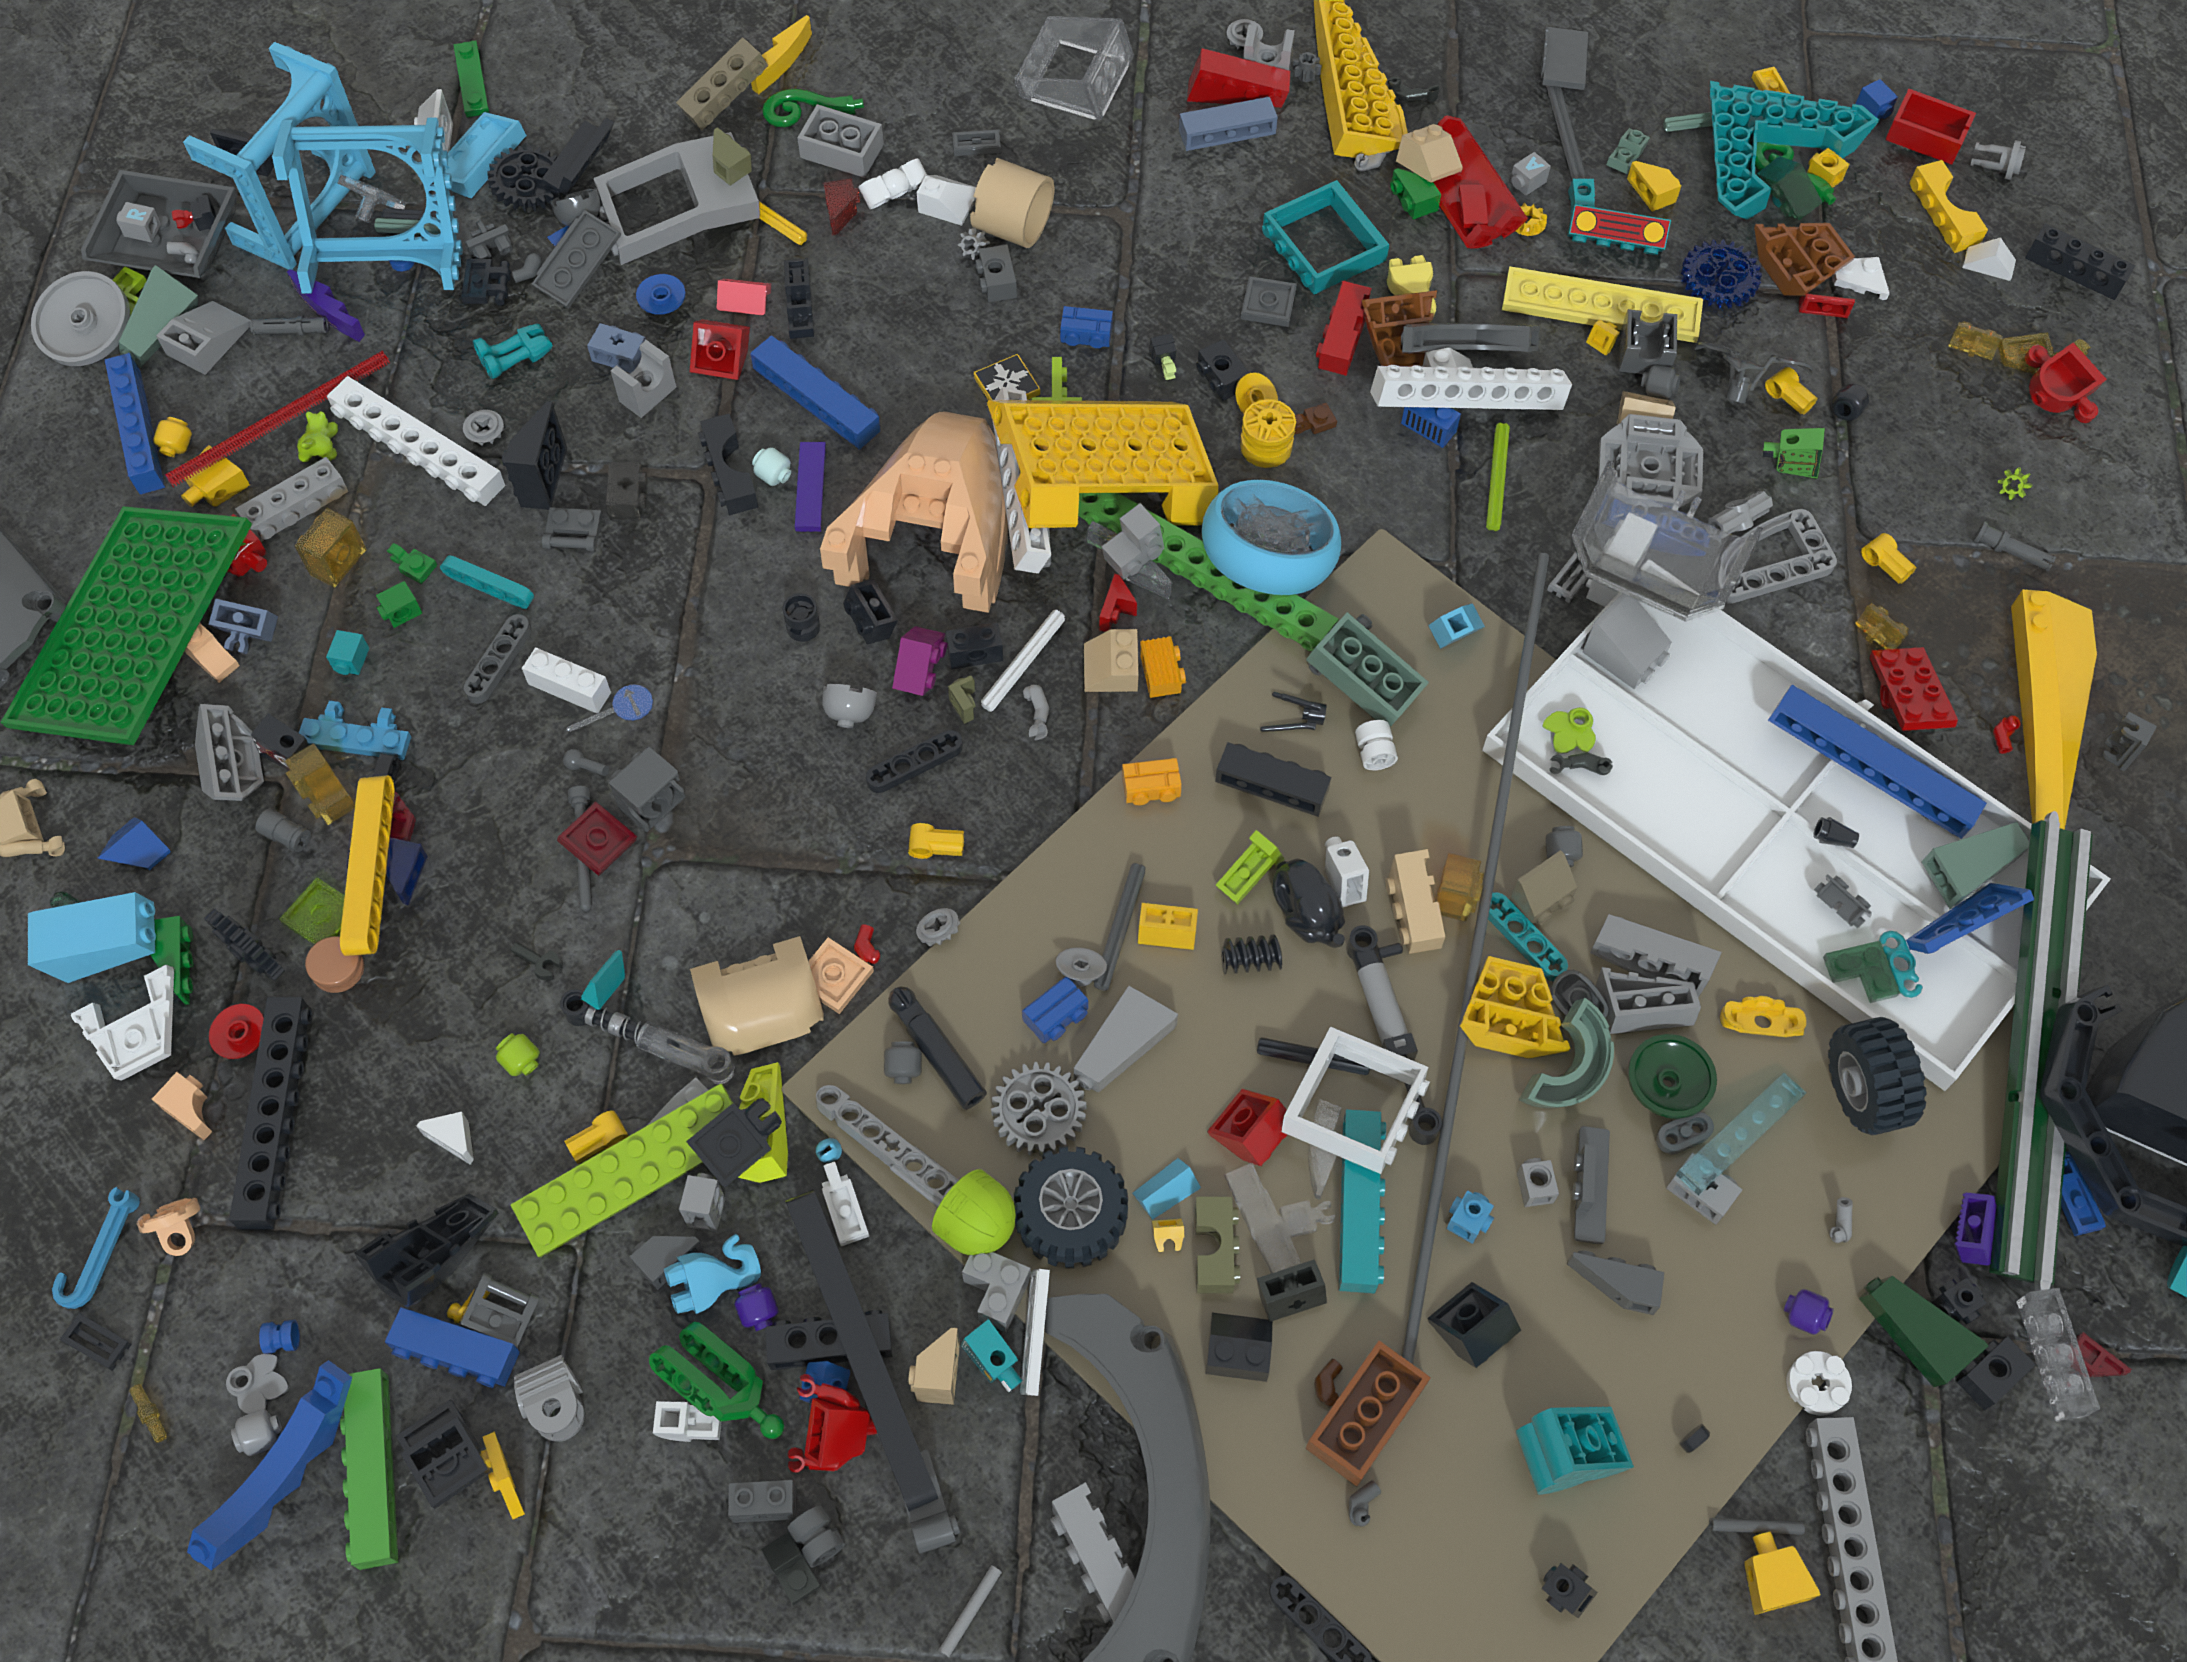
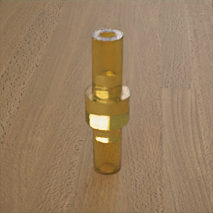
[129,1384,168,1443]

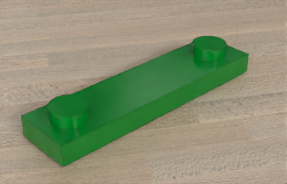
[453,41,490,117]

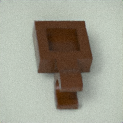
[1294,403,1337,434]

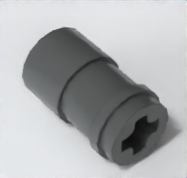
[256,808,311,852]

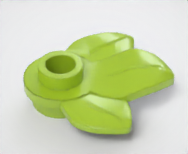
[1542,707,1596,753]

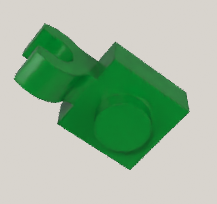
[387,543,437,585]

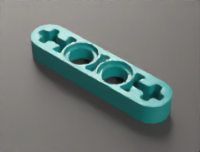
[440,555,534,609]
[1488,892,1568,982]

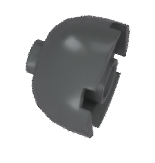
[550,188,601,227]

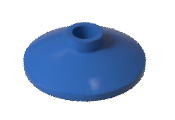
[636,274,686,315]

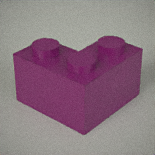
[892,626,947,696]

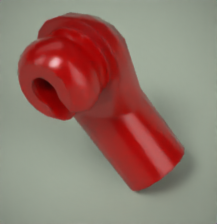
[1993,715,2021,754]
[854,924,881,964]

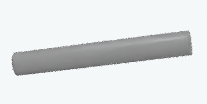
[938,1565,1002,1658]

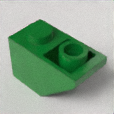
[1390,168,1441,220]

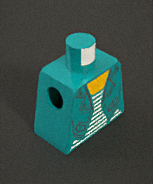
[961,1319,1023,1392]

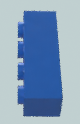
[385,1307,520,1388]

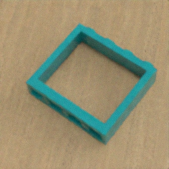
[1262,180,1389,294]

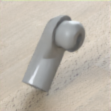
[167,242,199,264]
[1829,1197,1853,1243]

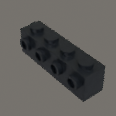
[1215,742,1332,817]

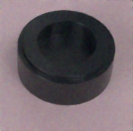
[1679,1424,1710,1453]

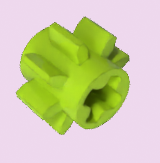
[1998,467,2033,500]

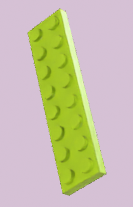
[511,1084,733,1257]

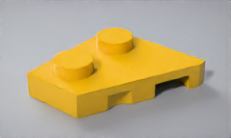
[481,1432,525,1519]

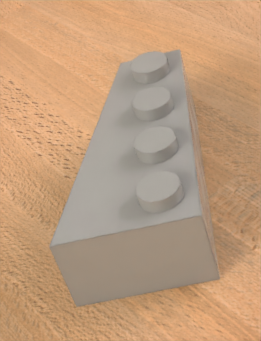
[1590,914,1722,997]
[1050,1482,1135,1625]

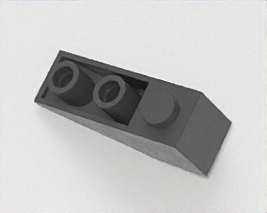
[1567,1251,1664,1315]

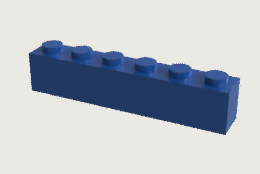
[750,335,880,450]
[105,353,165,494]

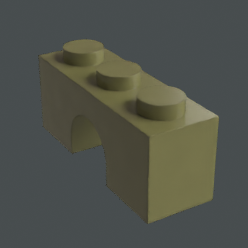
[1195,1197,1240,1293]

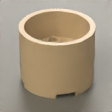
[970,158,1055,248]

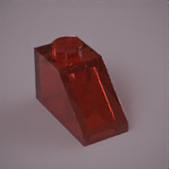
[823,178,860,235]

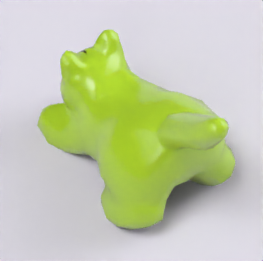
[297,411,338,462]

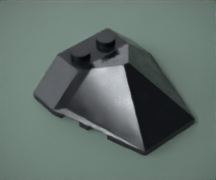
[354,1193,499,1307]

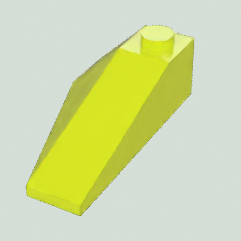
[738,1062,788,1183]

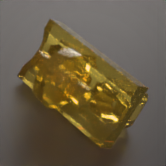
[1949,322,2002,360]
[1855,603,1908,649]

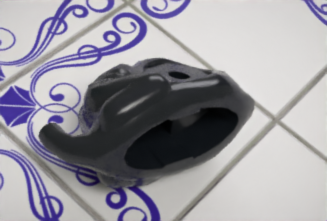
[1272,858,1345,948]

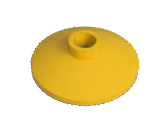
[1236,373,1278,414]

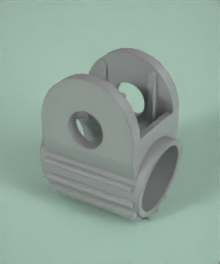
[514,1355,585,1442]

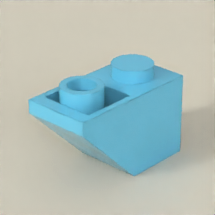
[1428,604,1485,649]

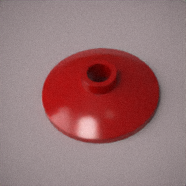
[209,1004,264,1059]

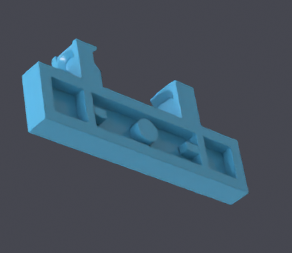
[299,701,411,760]

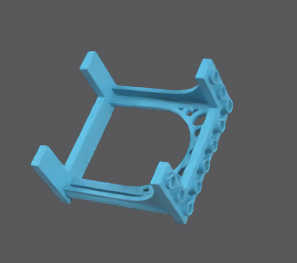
[183,42,376,270]
[272,117,463,294]

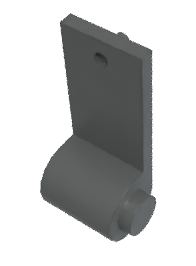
[902,1449,960,1554]

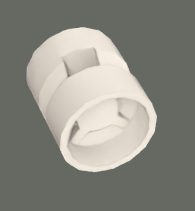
[1355,720,1398,770]

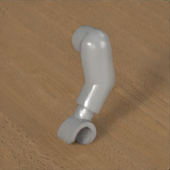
[1354,151,1391,171]
[1023,684,1049,740]

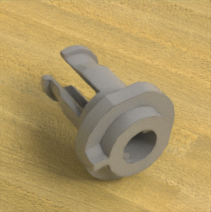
[1970,140,2026,180]

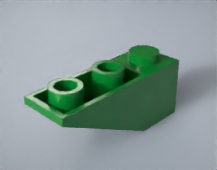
[150,916,193,1005]

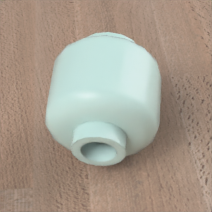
[752,448,791,486]

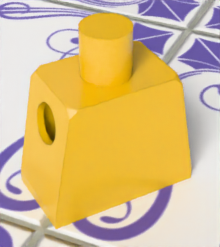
[181,445,250,507]
[1745,1532,1821,1615]

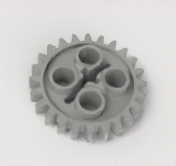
[991,1062,1086,1156]

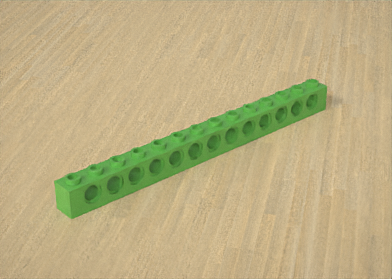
[1078,493,1339,651]

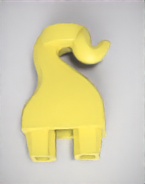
[1387,255,1436,322]

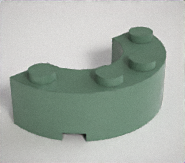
[1519,998,1614,1108]

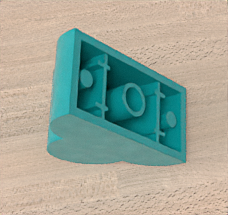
[1516,1407,1634,1495]

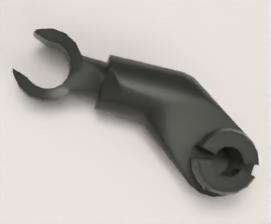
[1388,77,1439,102]
[1550,752,1613,775]

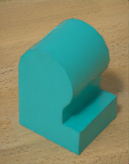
[1568,179,1595,213]

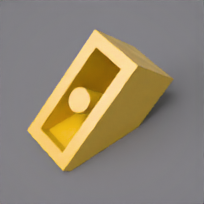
[1627,161,1681,212]

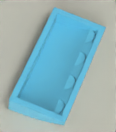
[445,112,527,198]

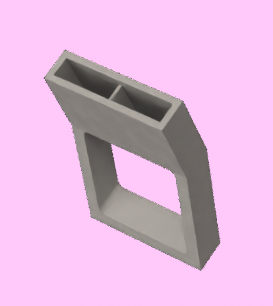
[591,132,760,265]

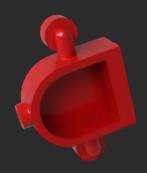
[2025,342,2107,423]

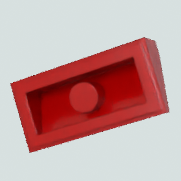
[1799,294,1855,318]

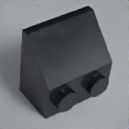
[210,129,274,177]
[1427,1282,1522,1368]
[1205,1312,1273,1382]

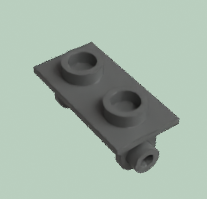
[1814,874,1872,929]

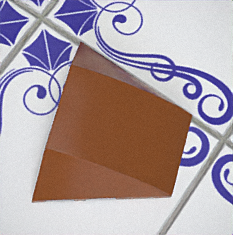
[1754,223,1855,295]
[1361,290,1437,367]

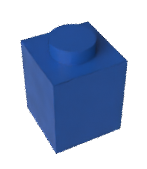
[1856,79,1898,119]

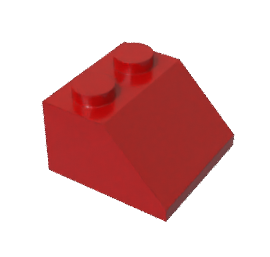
[690,319,750,380]
[1207,1089,1288,1166]

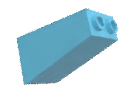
[28,892,156,983]

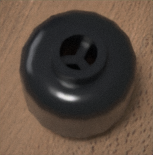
[1831,384,1869,421]

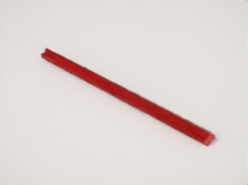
[165,351,390,488]

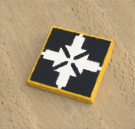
[974,354,1041,400]

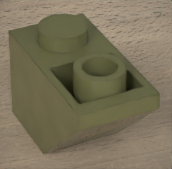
[712,127,752,186]

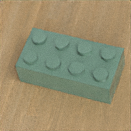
[1306,612,1429,727]

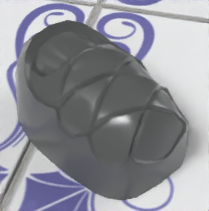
[1551,969,1609,1017]

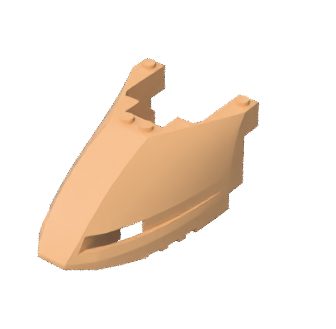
[820,412,1008,613]

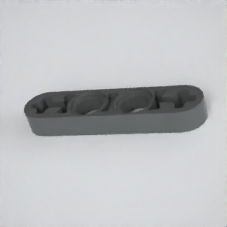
[464,614,531,704]

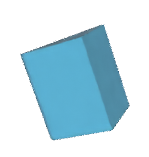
[1132,1158,1201,1220]

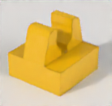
[1586,320,1620,355]
[1152,1219,1184,1252]

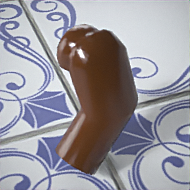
[1314,1359,1343,1407]

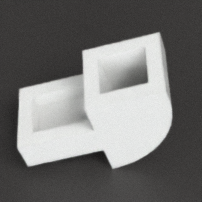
[653,1401,721,1442]

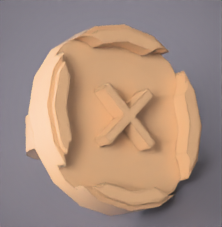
[137,1198,201,1256]

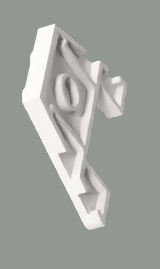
[71,965,174,1081]

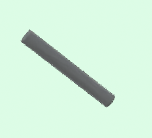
[1709,1518,1805,1535]

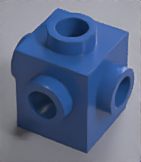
[800,1361,851,1408]

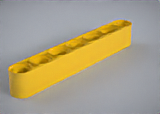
[340,775,395,956]

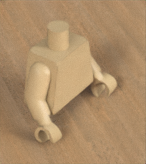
[0,779,65,857]

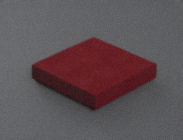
[557,802,637,876]

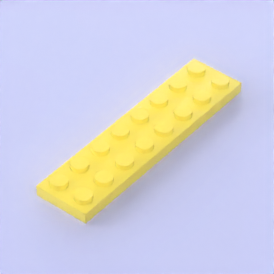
[1502,266,1703,343]

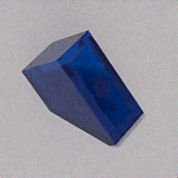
[386,838,428,905]

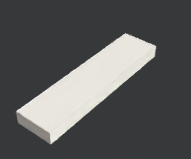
[1020,1269,1050,1396]

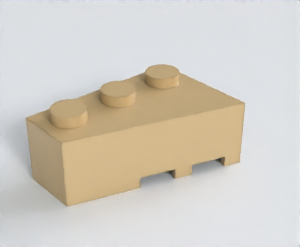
[1385,849,1445,954]

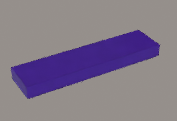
[795,442,826,532]

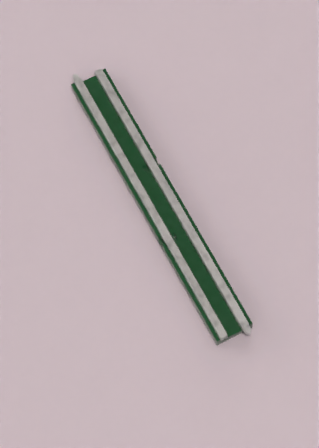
[1989,811,2093,1294]

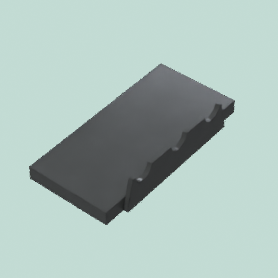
[1540,27,1588,90]
[532,210,621,309]

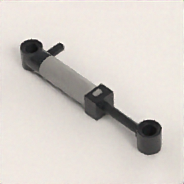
[1347,925,1442,1145]

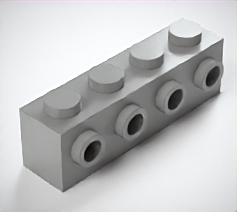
[235,457,349,542]

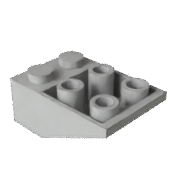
[156,301,251,375]

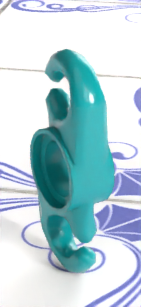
[1879,931,1923,998]

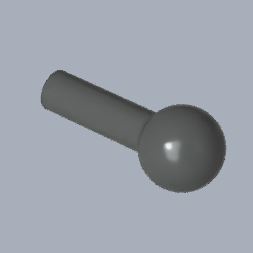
[563,749,609,776]

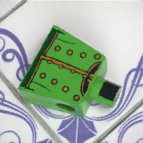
[1762,428,1825,478]

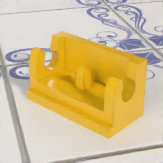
[1138,903,1198,950]

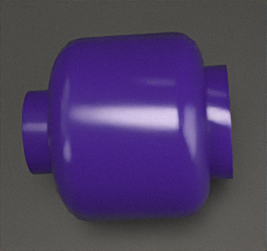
[734,1283,779,1331]
[1784,1289,1834,1335]

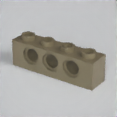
[676,37,768,130]

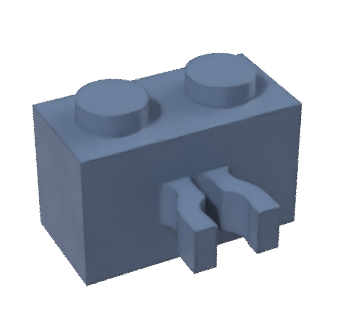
[209,599,278,654]

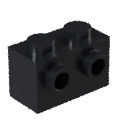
[843,579,898,645]

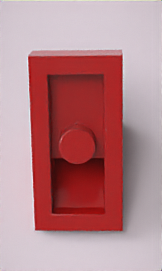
[1099,574,1137,632]

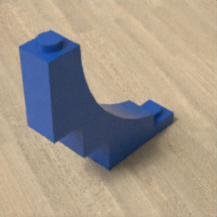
[187,1360,352,1570]

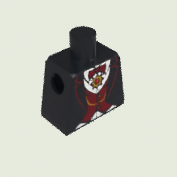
[251,713,320,773]

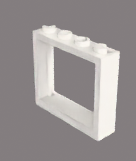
[1281,1027,1430,1174]

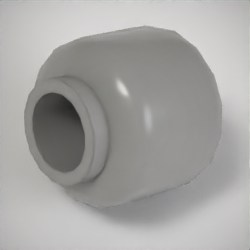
[231,1409,283,1456]

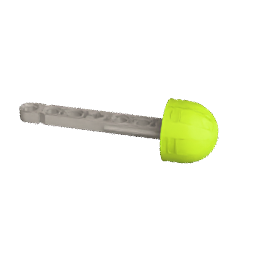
[816,1085,1016,1255]

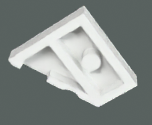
[1832,257,1890,300]

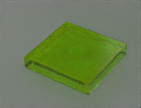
[279,877,345,945]

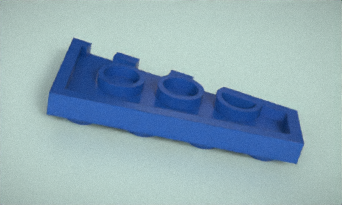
[1906,883,2034,954]

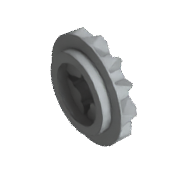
[1227,19,1263,49]
[463,410,505,446]
[916,908,960,946]

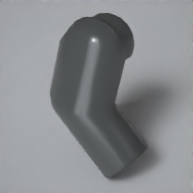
[1348,1480,1381,1527]

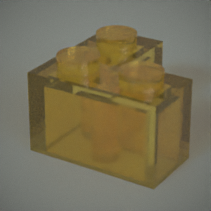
[285,743,355,825]
[1436,853,1484,922]

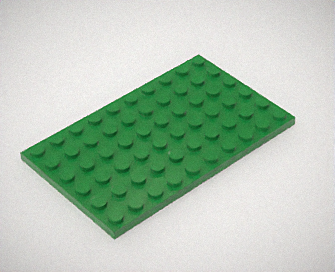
[0,507,252,745]

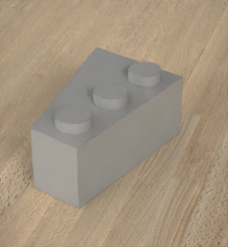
[1596,967,1701,1034]

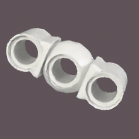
[859,158,927,209]

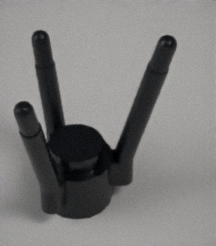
[1260,692,1327,732]

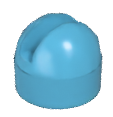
[815,1138,842,1163]

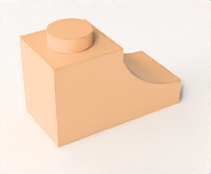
[184,623,240,683]
[152,1072,212,1140]

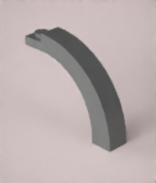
[1401,323,1540,353]

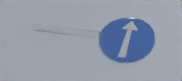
[566,685,653,732]

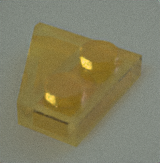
[1997,332,2055,374]

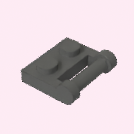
[542,508,603,552]
[459,1272,540,1348]

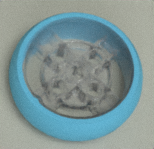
[1202,480,1341,595]

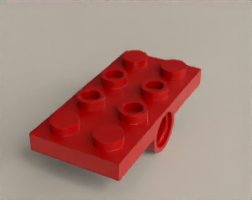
[1869,647,1958,731]

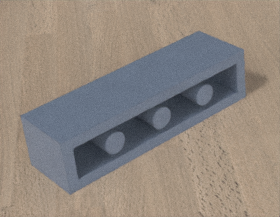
[1179,97,1278,151]

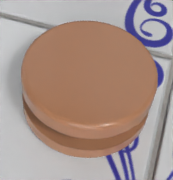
[305,936,364,993]

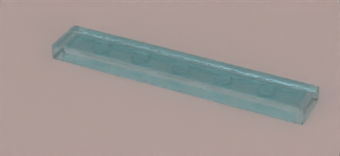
[1676,1073,1807,1196]

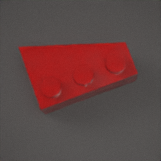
[1316,281,1372,376]

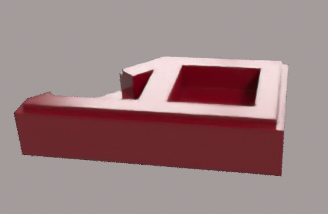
[389,792,416,844]
[2063,1332,2132,1377]

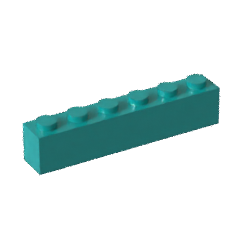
[1339,1109,1386,1294]

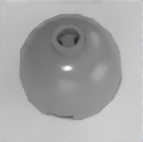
[822,684,877,728]

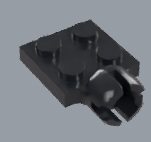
[686,1098,782,1189]

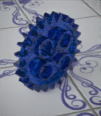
[1681,239,1762,308]

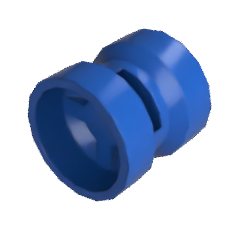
[259,1319,300,1354]

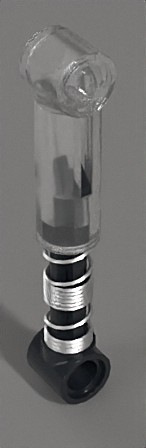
[560,989,734,1084]

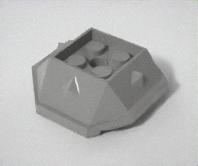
[1597,414,1703,509]

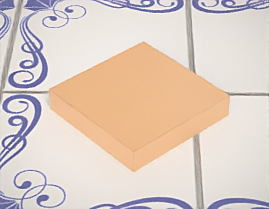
[808,937,874,1014]

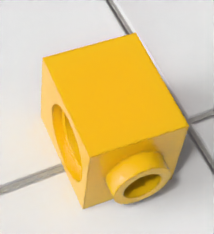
[1807,148,1849,187]

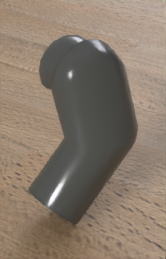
[511,253,542,283]

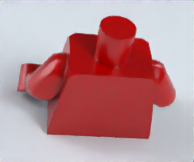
[788,1374,877,1473]

